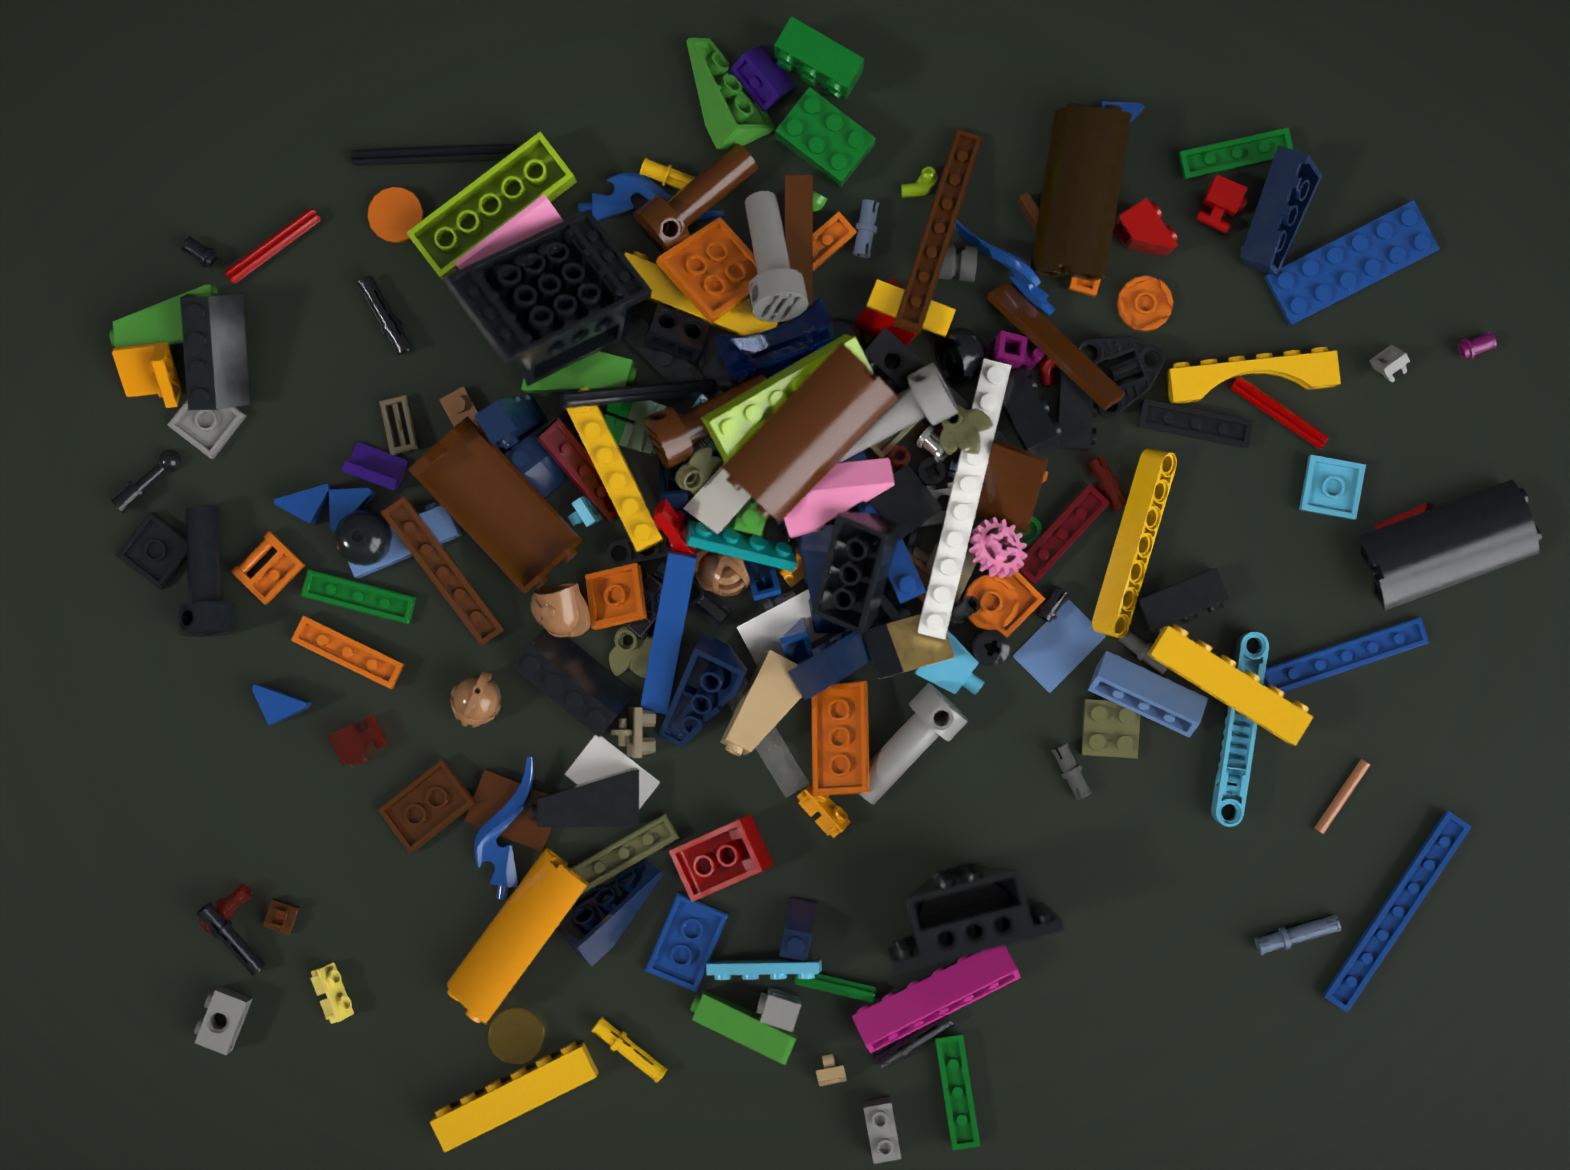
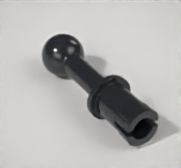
[110,450,181,514]

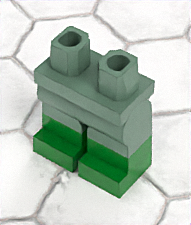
[604,400,667,457]

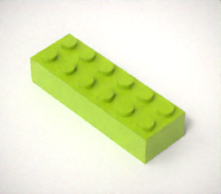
[406,132,577,282]
[701,334,873,463]

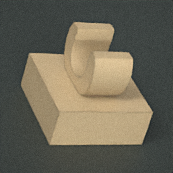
[816,1054,847,1086]

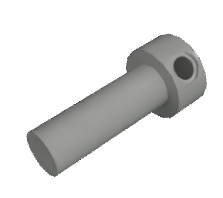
[745,191,809,322]
[839,363,959,462]
[860,683,968,805]

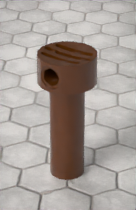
[634,144,758,253]
[643,374,767,469]

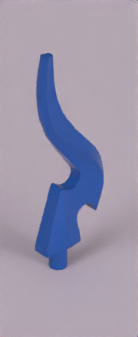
[578,172,724,221]
[954,220,1056,317]
[474,756,534,900]

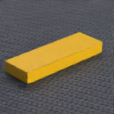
[866,279,956,337]

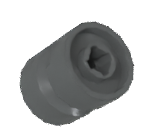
[938,244,978,282]

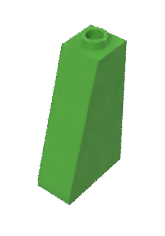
[110,285,217,348]
[521,351,638,393]
[690,990,796,1065]

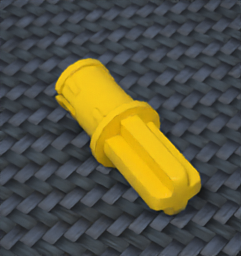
[640,157,695,189]

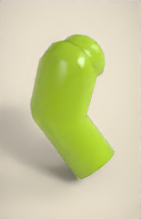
[901,167,938,198]

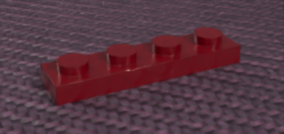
[535,419,618,522]
[1018,484,1110,585]

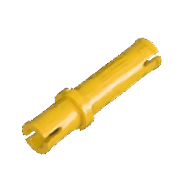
[591,1017,668,1083]

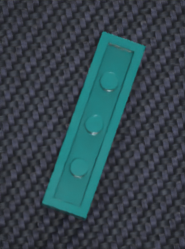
[685,520,797,572]

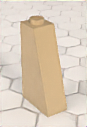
[720,650,802,756]

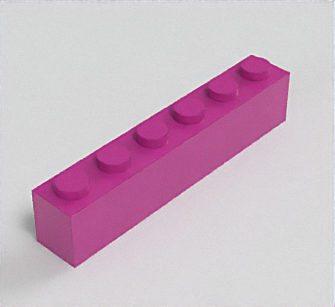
[852,946,1021,1053]

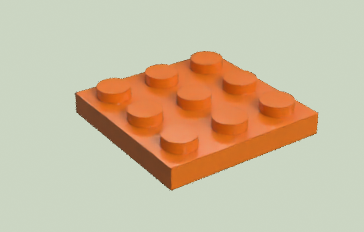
[656,217,757,324]

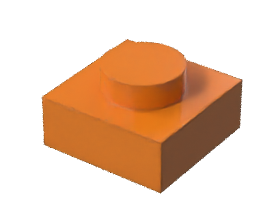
[1068,276,1101,297]

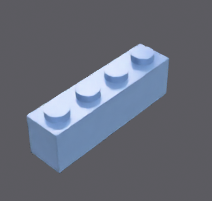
[348,502,462,578]
[1088,651,1208,738]

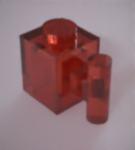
[328,715,388,768]

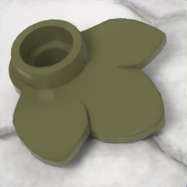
[940,405,993,455]
[676,447,724,495]
[609,626,653,678]

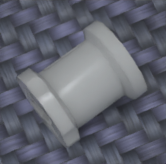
[916,426,948,463]

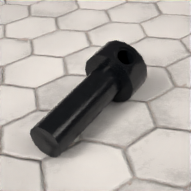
[177,506,236,637]

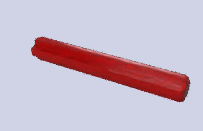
[225,208,321,283]
[1231,376,1329,449]

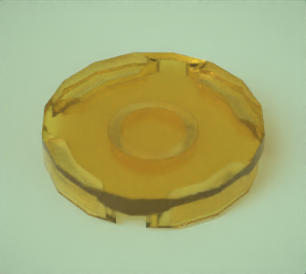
[488,1007,544,1064]

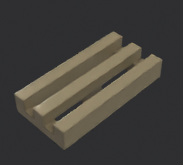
[379,395,419,456]

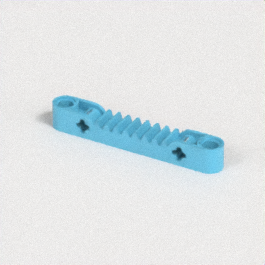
[1211,632,1269,827]

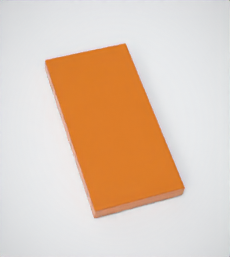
[811,681,870,796]

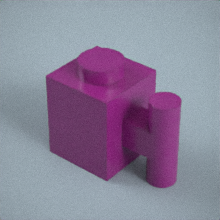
[988,330,1045,372]

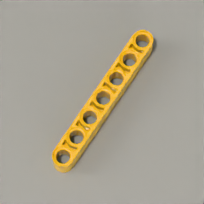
[1092,448,1177,638]

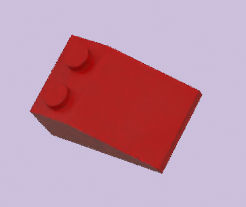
[669,814,774,902]

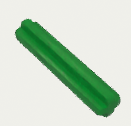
[794,973,877,1003]

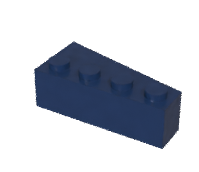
[1240,146,1323,276]

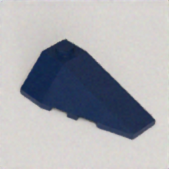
[503,405,609,498]
[799,522,843,634]
[658,633,747,748]
[556,858,663,967]

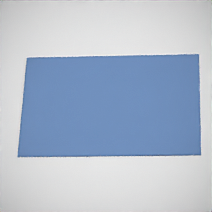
[1012,599,1106,693]

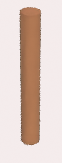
[1314,759,1370,834]

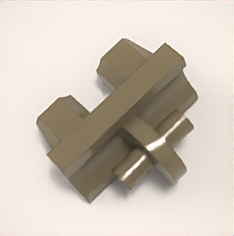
[610,707,656,758]

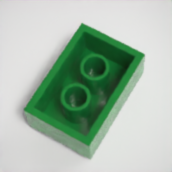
[774,16,864,100]
[775,87,876,188]

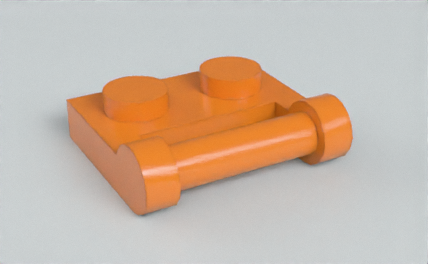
[230,530,306,605]

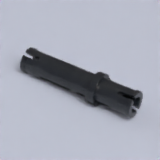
[356,275,413,356]
[196,902,266,976]
[874,1015,954,1070]

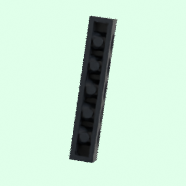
[862,327,1008,453]

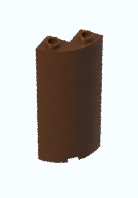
[722,343,899,523]
[409,416,583,594]

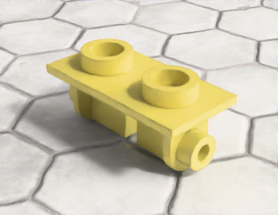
[310,962,354,1024]

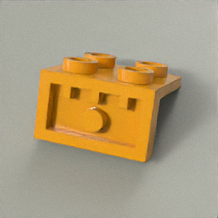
[112,342,182,408]

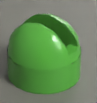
[813,191,828,212]

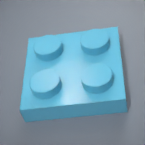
[1299,455,1366,520]

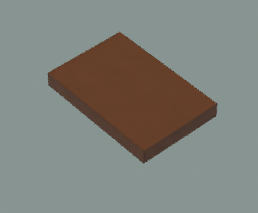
[975,440,1049,533]
[377,758,477,854]
[464,769,552,852]

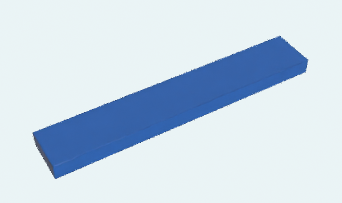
[640,550,697,715]
[1264,617,1430,692]

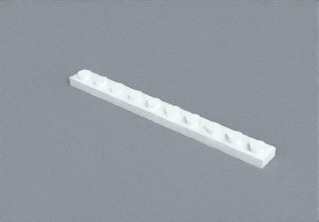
[917,359,1011,639]

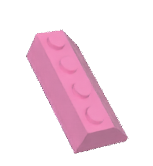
[454,194,564,269]

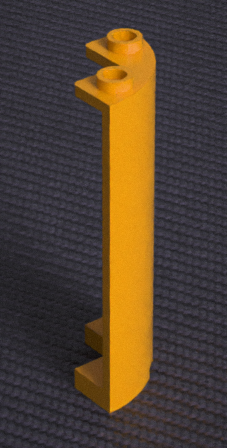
[447,847,589,1024]

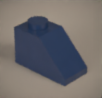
[659,458,689,519]
[779,897,817,962]

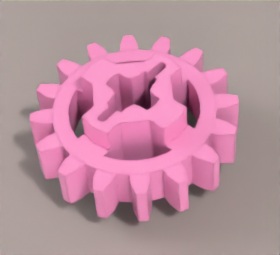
[969,517,1027,579]

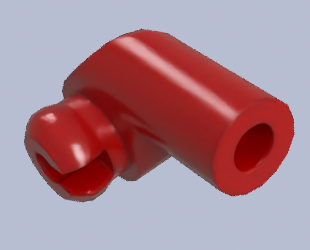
[1038,355,1056,387]

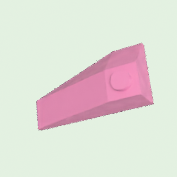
[784,458,895,538]

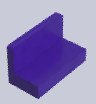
[730,45,796,112]
[341,442,409,492]

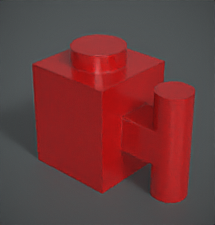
[1195,174,1248,233]

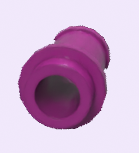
[1458,331,1497,360]

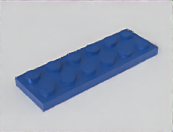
[1264,200,1440,326]

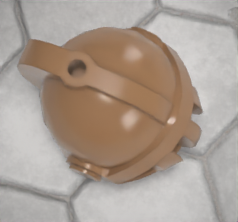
[695,550,750,596]
[530,582,591,637]
[450,670,501,728]

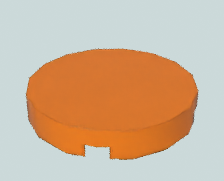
[368,187,424,244]
[1117,275,1173,332]
[963,575,1019,630]

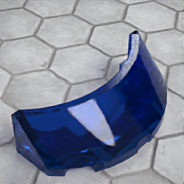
[715,298,836,379]

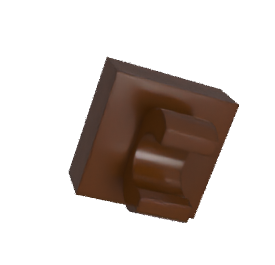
[263,898,300,935]

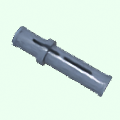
[1255,914,1341,955]

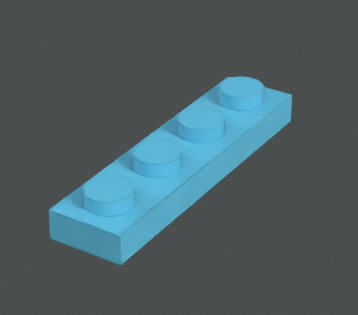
[706,959,822,980]

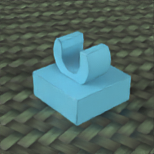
[568,496,604,527]

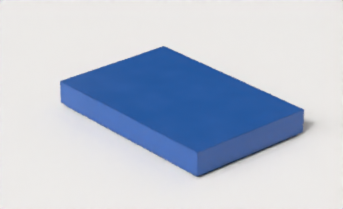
[645,892,729,992]

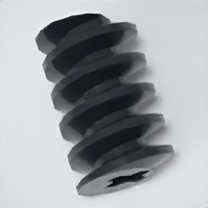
[970,630,1010,666]

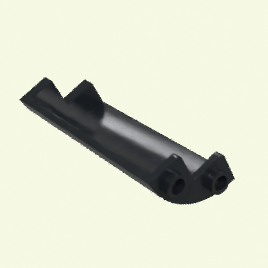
[1358,479,1542,611]

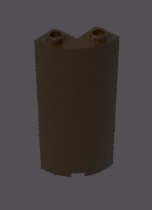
[1030,103,1132,282]

